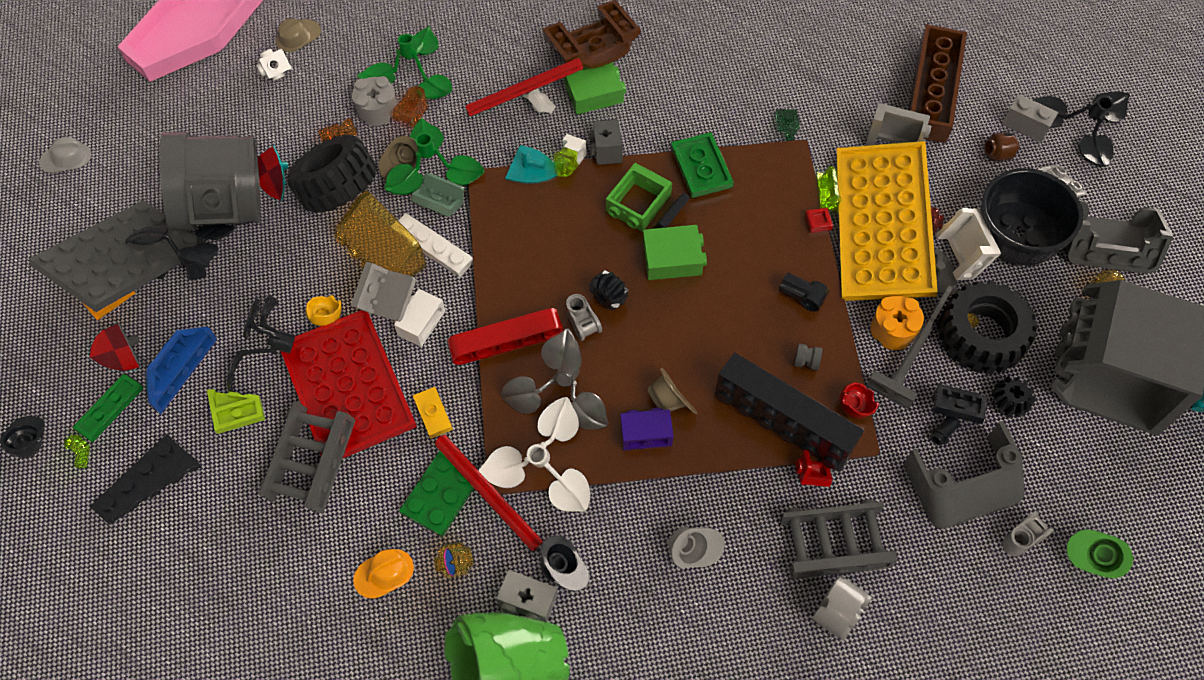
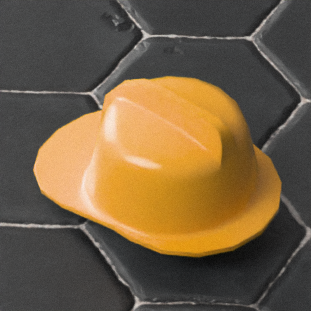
[353,549,414,599]

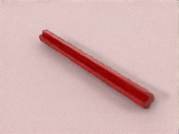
[466,58,583,116]
[435,435,542,551]

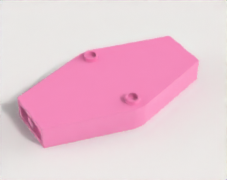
[118,0,263,82]

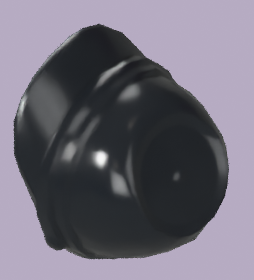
[0,416,45,458]

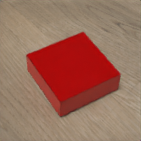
[805,208,833,233]

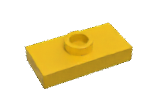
[413,387,453,439]

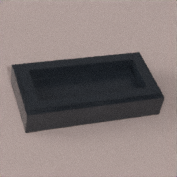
[653,193,690,229]

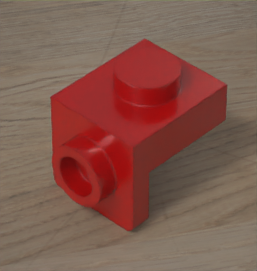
[795,450,833,487]

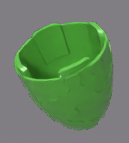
[444,612,570,680]

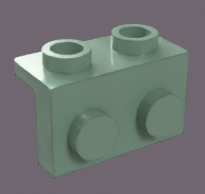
[411,172,464,217]

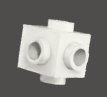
[256,49,291,81]

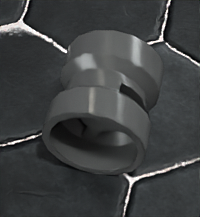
[794,343,823,371]

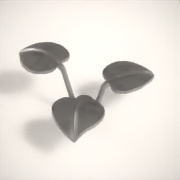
[501,328,608,430]

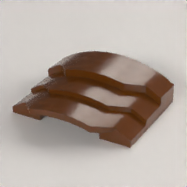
[542,0,641,69]

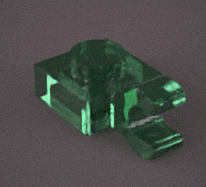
[775,109,800,141]

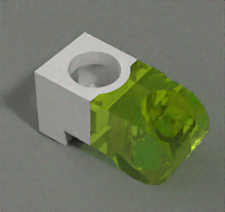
[553,134,586,177]

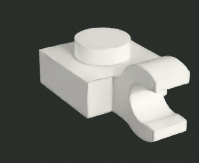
[522,89,556,113]

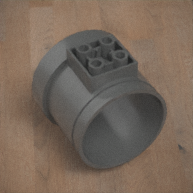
[159,132,261,231]

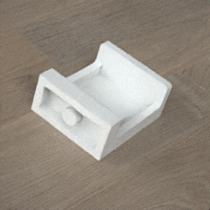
[936,208,1001,280]

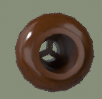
[984,132,1020,161]

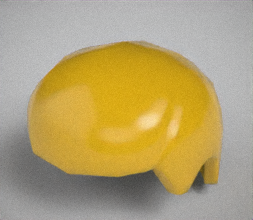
[305,295,342,326]

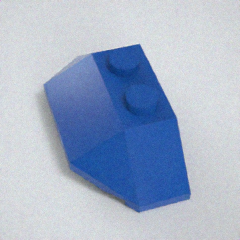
[144,327,217,415]

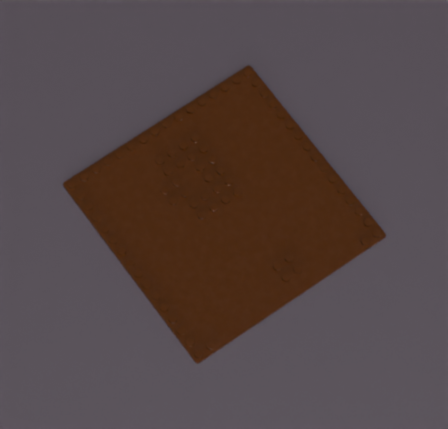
[468,140,880,495]

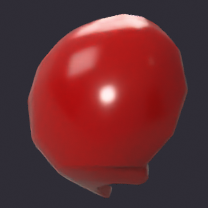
[839,382,879,419]

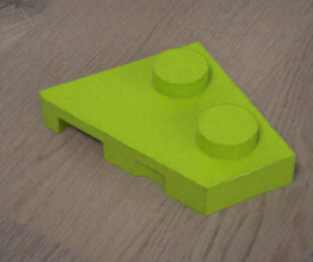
[207,389,265,434]

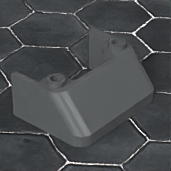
[903,421,1025,529]

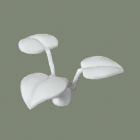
[479,397,590,512]

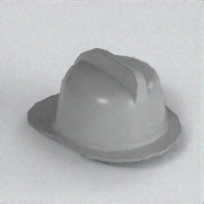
[39,137,92,173]
[666,527,725,568]

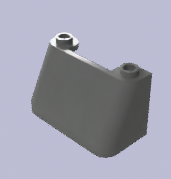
[1066,199,1174,273]

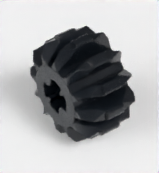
[589,270,629,310]
[991,376,1036,417]

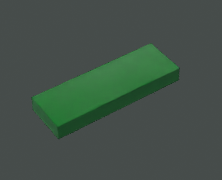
[72,373,144,443]

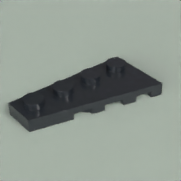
[90,434,202,525]

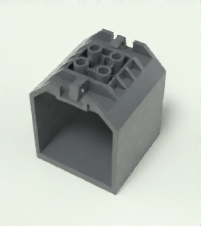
[1050,280,1204,436]

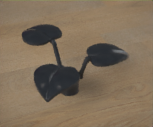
[1033,92,1130,167]
[125,224,236,280]
[227,295,295,392]

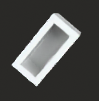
[394,289,445,347]

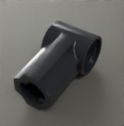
[779,272,829,312]

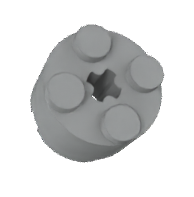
[352,76,398,126]
[812,575,872,641]

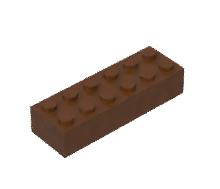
[908,24,967,143]

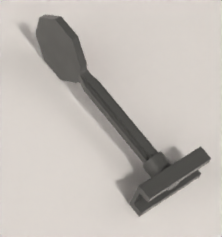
[866,285,954,409]

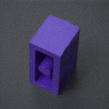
[620,408,673,450]

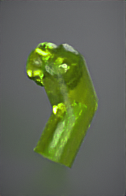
[64,435,90,469]

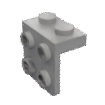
[351,262,416,322]

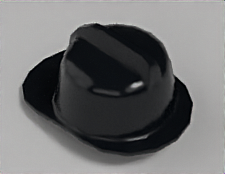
[540,536,589,591]

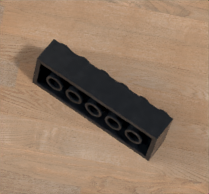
[715,352,864,472]

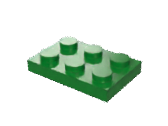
[671,132,734,198]
[399,451,475,538]

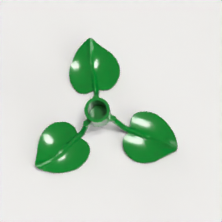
[357,26,452,99]
[384,118,484,195]

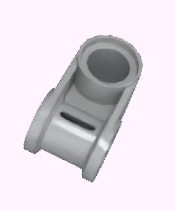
[566,294,602,341]
[1002,511,1054,556]

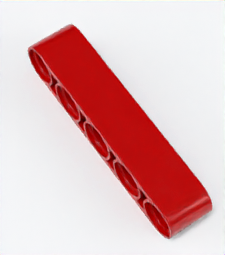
[447,308,564,365]

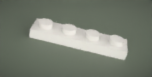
[391,213,473,278]

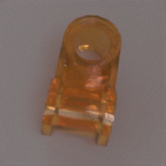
[393,86,428,128]

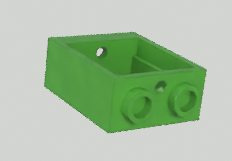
[606,163,672,232]

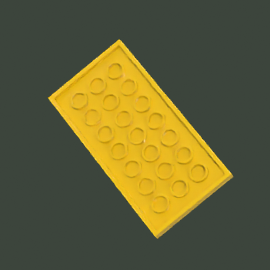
[837,141,938,301]

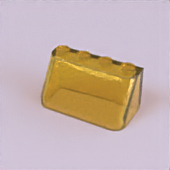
[334,191,427,277]

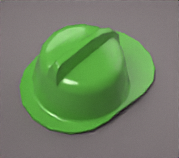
[1066,529,1133,578]

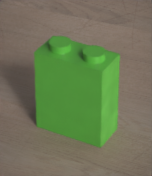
[564,62,626,115]
[643,225,707,280]

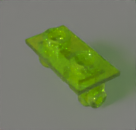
[816,166,841,212]

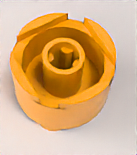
[870,296,924,350]

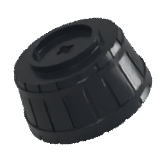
[981,168,1083,266]

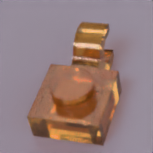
[318,119,358,143]

